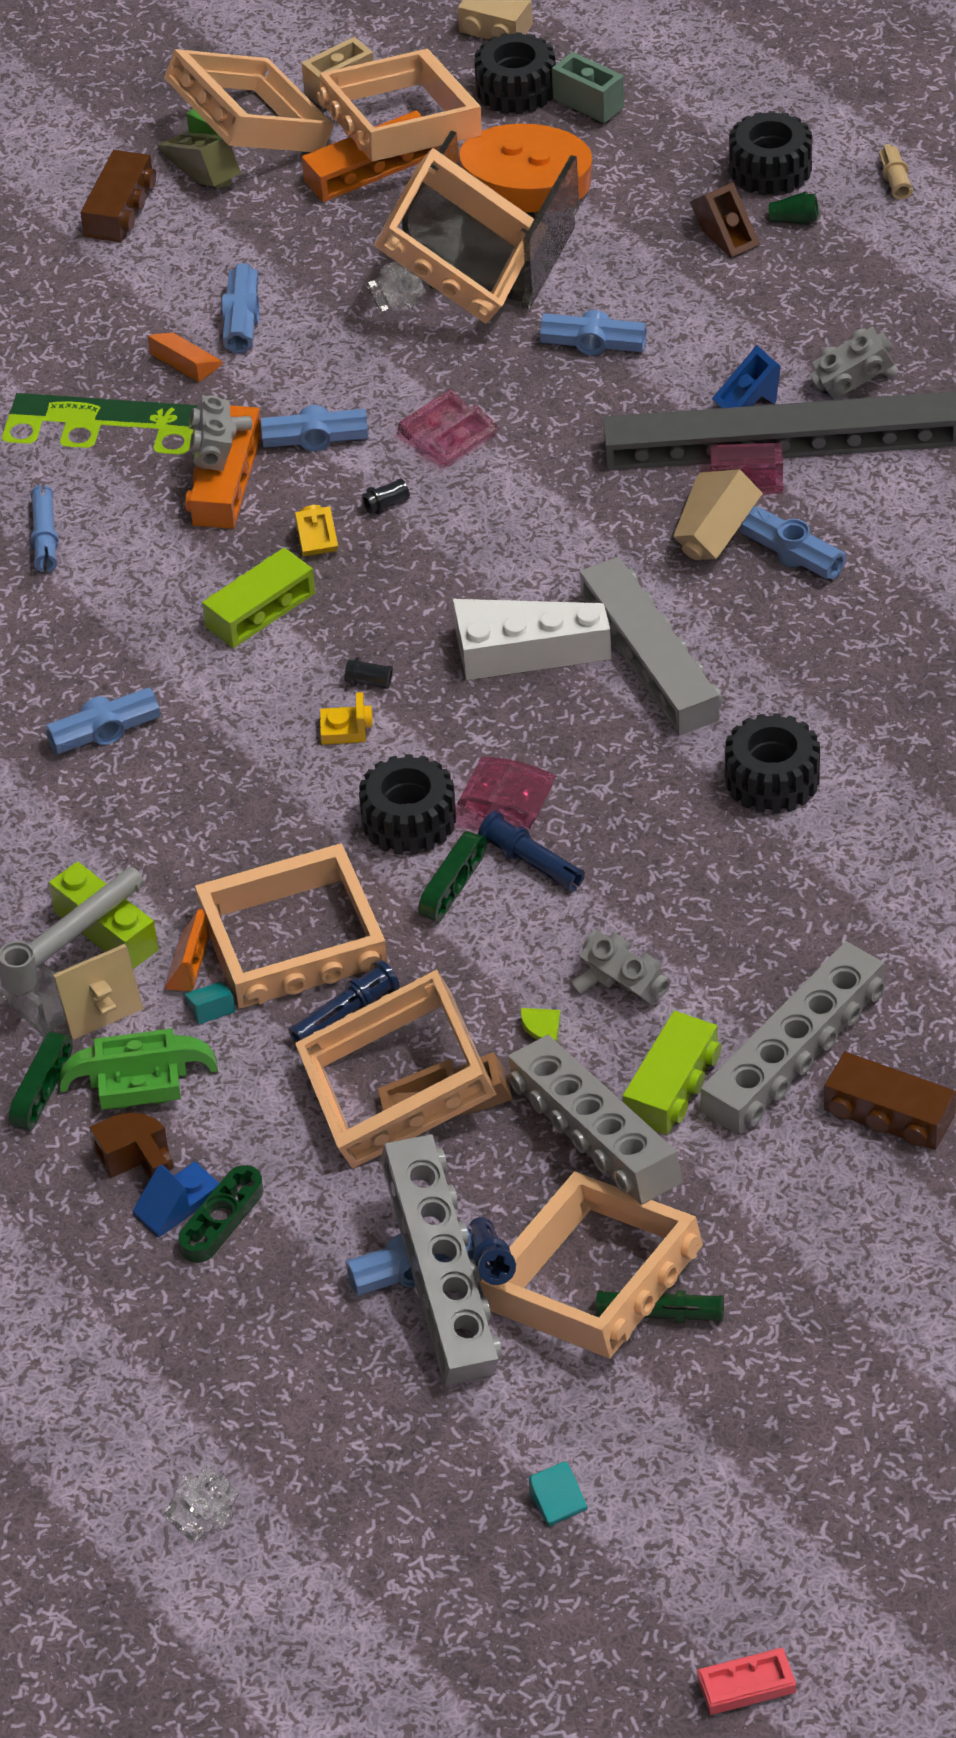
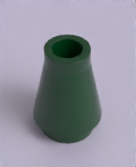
[769,191,819,225]

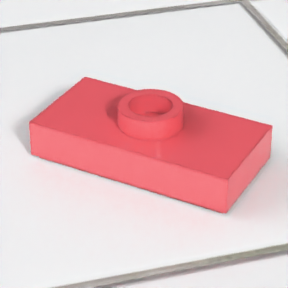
[697,1647,796,1715]

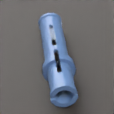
[30,485,59,572]

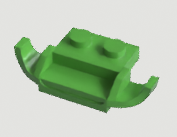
[59,1028,218,1110]

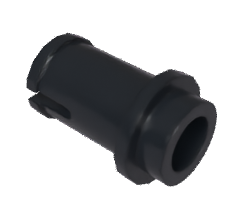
[362,478,410,514]
[344,657,393,689]

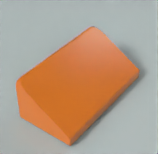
[148,332,223,383]
[165,909,209,991]

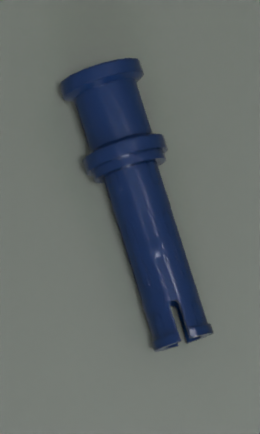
[478,811,585,892]
[288,960,400,1043]
[468,1217,516,1285]

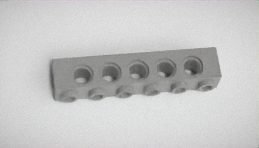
[700,941,886,1136]
[508,1035,683,1205]
[380,1134,502,1386]

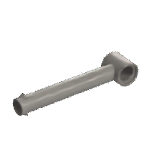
[0,867,144,994]

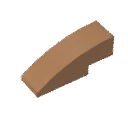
[378,1052,513,1116]

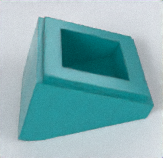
[184,981,235,1025]
[528,1461,588,1527]

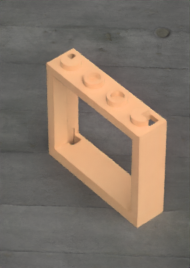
[317,48,481,162]
[164,49,334,152]
[373,148,543,324]
[195,843,388,1009]
[295,970,497,1169]
[480,1171,703,1359]

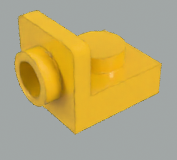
[295,505,338,557]
[320,692,373,745]

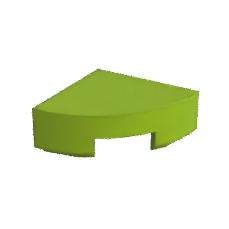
[521,1008,561,1043]

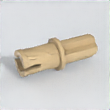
[879,144,913,200]

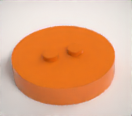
[459,123,592,213]

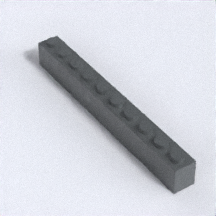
[603,392,956,470]

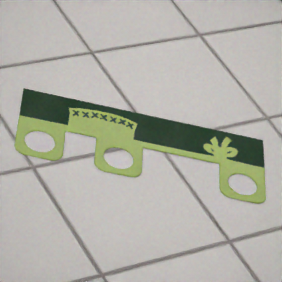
[2,393,197,454]

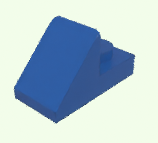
[712,345,781,408]
[133,1161,219,1238]

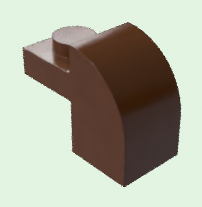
[89,1113,174,1181]

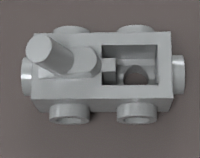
[810,326,898,400]
[189,395,252,471]
[572,930,671,1005]

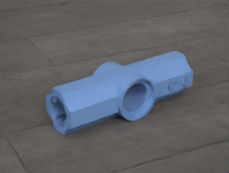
[222,264,259,353]
[540,310,647,356]
[261,405,369,451]
[741,506,846,581]
[44,687,161,755]
[345,1227,474,1296]

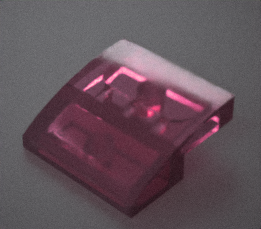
[397,389,499,465]
[457,757,556,829]

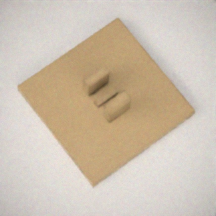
[53,944,144,1040]

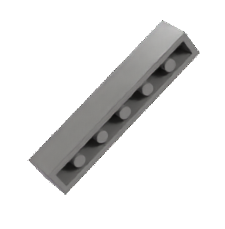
[580,556,722,736]

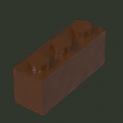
[80,150,156,243]
[824,1051,956,1150]

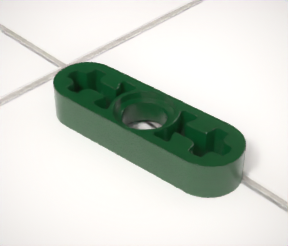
[418,831,487,922]
[9,1031,73,1130]
[178,1165,264,1263]

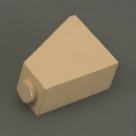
[673,469,763,560]

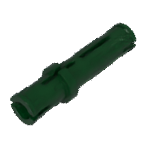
[596,1290,724,1324]

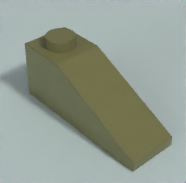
[157,132,241,189]

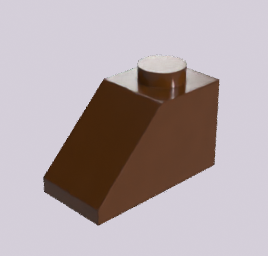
[690,182,760,258]

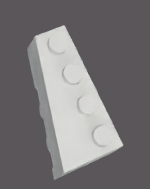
[453,599,611,680]

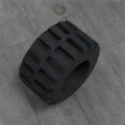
[474,32,556,114]
[729,111,812,195]
[725,713,820,814]
[359,754,456,855]

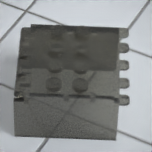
[401,131,579,309]

